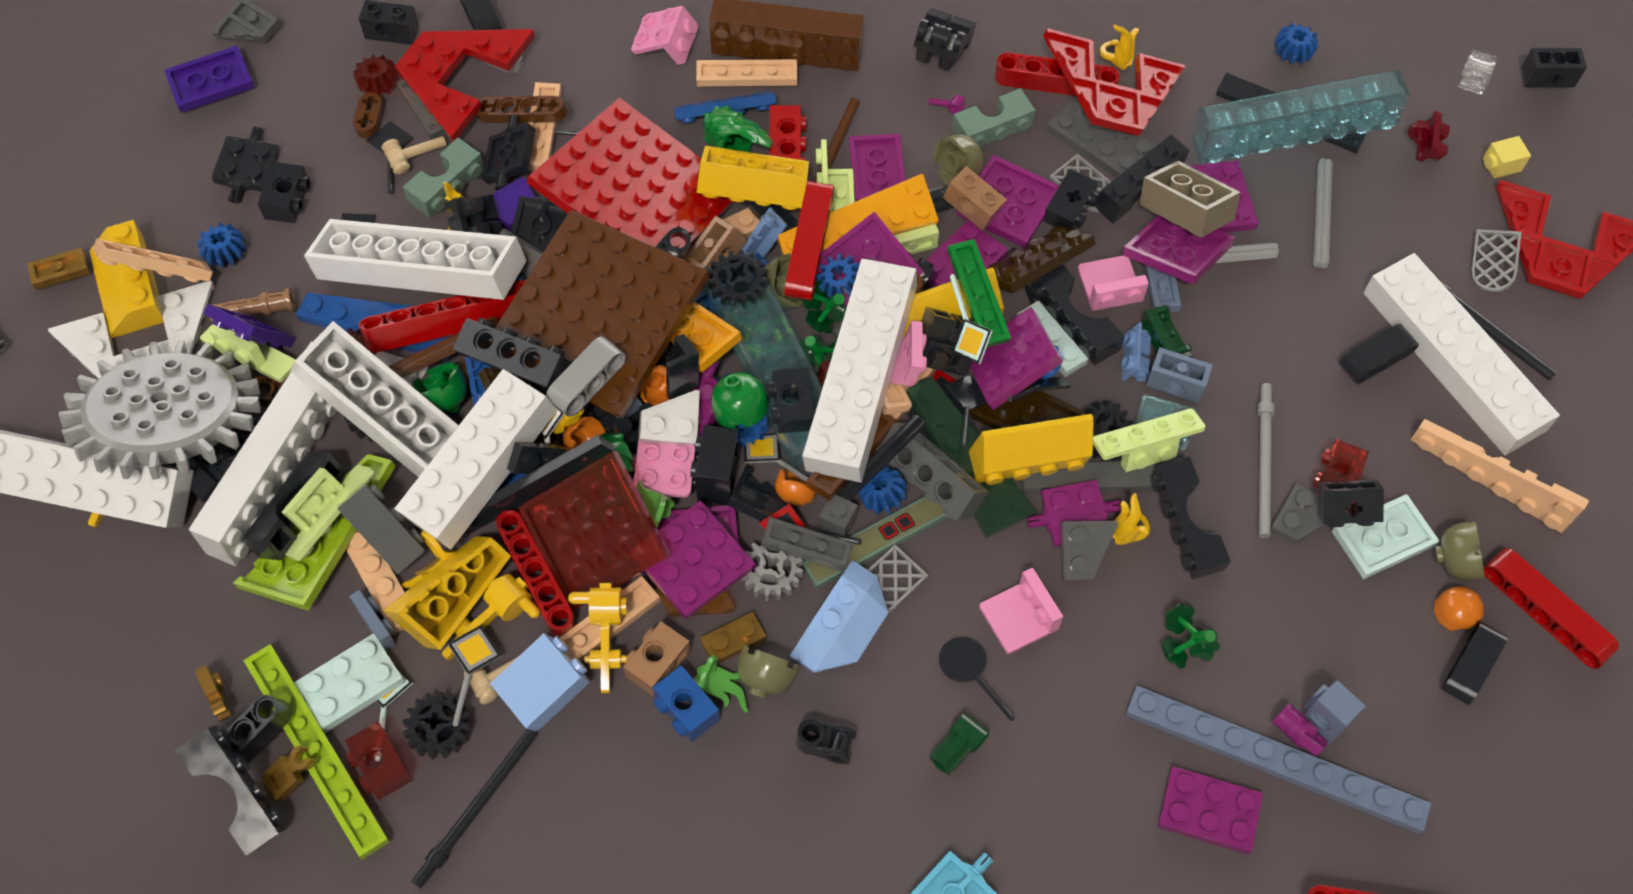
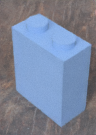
[490,633,590,732]

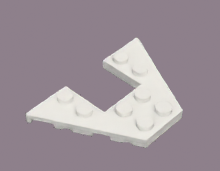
[48,280,215,379]

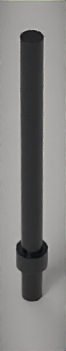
[1443,283,1557,381]
[411,729,537,889]

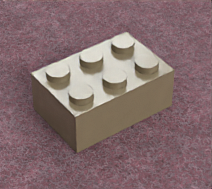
[1139,161,1241,238]

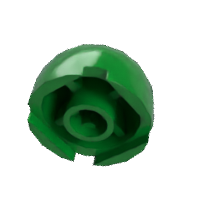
[411,362,467,415]
[711,372,769,429]

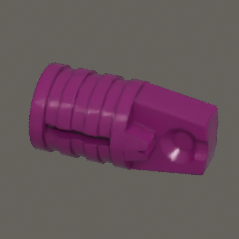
[1271,703,1328,756]

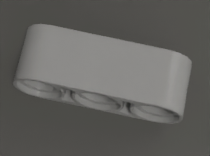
[546,336,626,417]

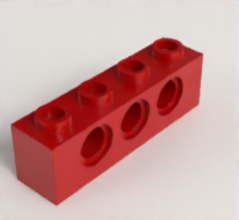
[769,105,806,161]

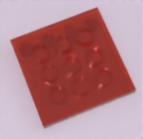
[518,451,671,611]

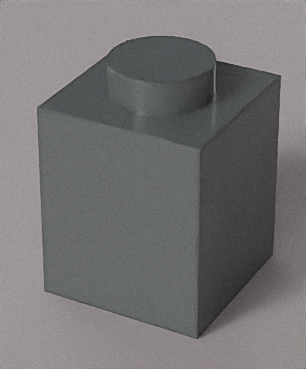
[818,495,858,536]

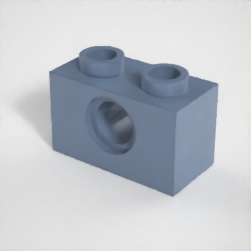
[1146,347,1213,403]
[1304,680,1366,745]

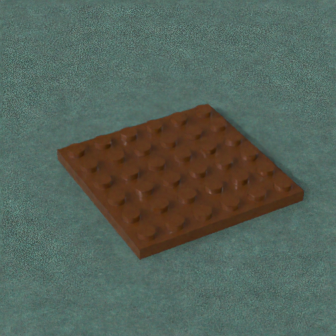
[488,210,710,419]

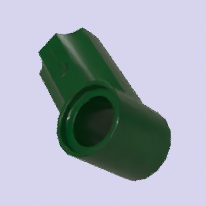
[929,712,990,776]

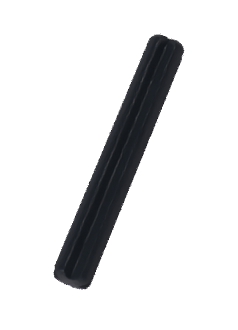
[837,415,926,501]

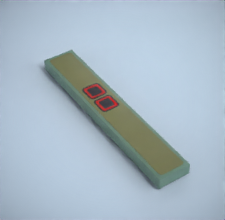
[802,486,953,590]

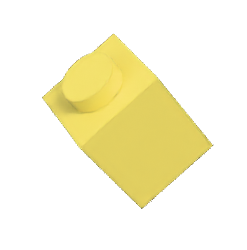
[1482,136,1531,178]

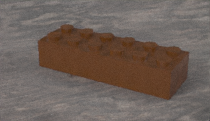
[709,0,864,71]

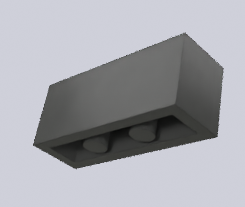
[337,483,425,574]

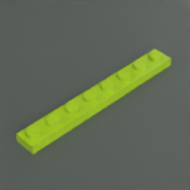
[243,644,390,860]

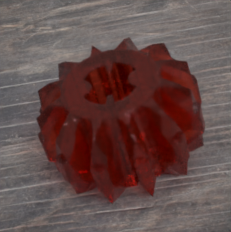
[353,54,398,95]

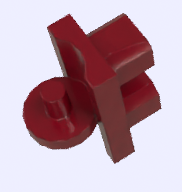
[1408,111,1450,162]

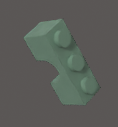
[952,88,1036,148]
[403,138,484,218]

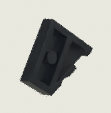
[727,465,788,521]

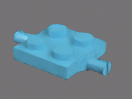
[911,851,997,894]

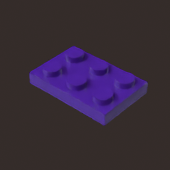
[164,46,255,113]
[203,304,295,349]

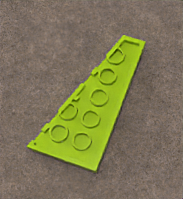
[233,454,396,611]

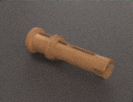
[209,287,296,322]

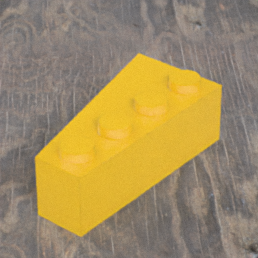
[383,536,511,650]

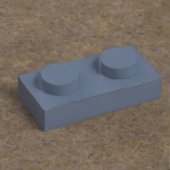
[1144,265,1182,312]
[349,590,396,652]

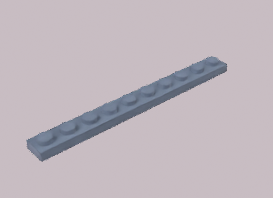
[1125,686,1431,835]

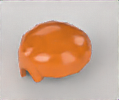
[639,365,669,406]
[563,416,606,448]
[775,469,816,506]
[1434,586,1484,631]

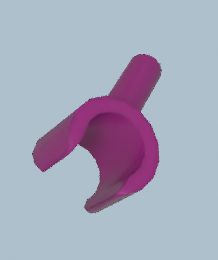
[928,94,965,114]

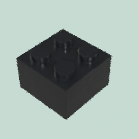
[690,425,740,505]

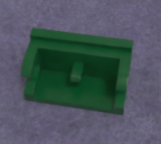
[1141,305,1192,358]

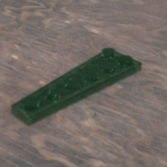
[906,377,1037,538]

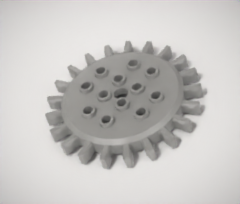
[59,340,261,480]

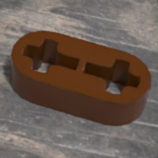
[353,92,384,139]

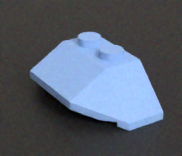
[789,560,888,673]

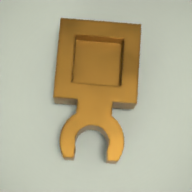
[194,665,232,722]
[260,746,316,801]

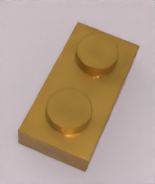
[27,247,90,290]
[700,612,766,664]

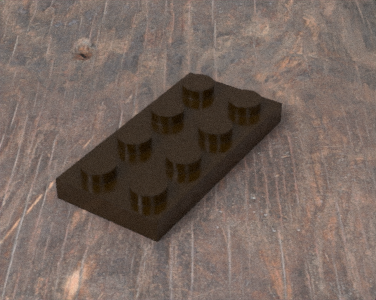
[988,226,1096,293]
[970,386,1086,429]

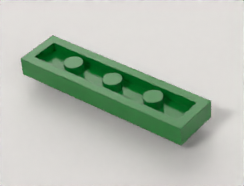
[947,239,1011,348]

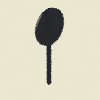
[939,637,1015,721]

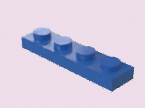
[673,91,776,123]

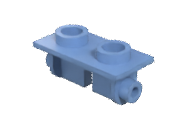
[741,207,787,258]
[1121,322,1151,382]

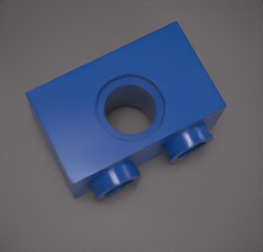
[652,666,720,742]

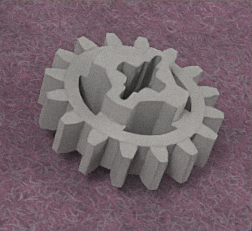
[741,543,803,601]

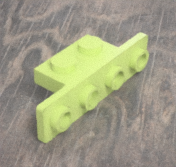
[816,139,854,212]
[200,324,295,383]
[1093,408,1205,472]
[282,465,374,561]

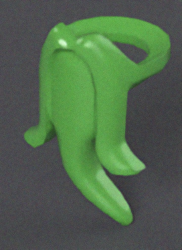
[618,477,675,533]
[693,655,748,713]

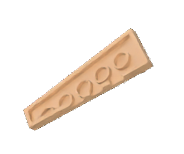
[1411,419,1589,533]

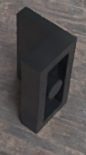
[666,333,699,400]

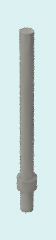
[1257,383,1275,538]

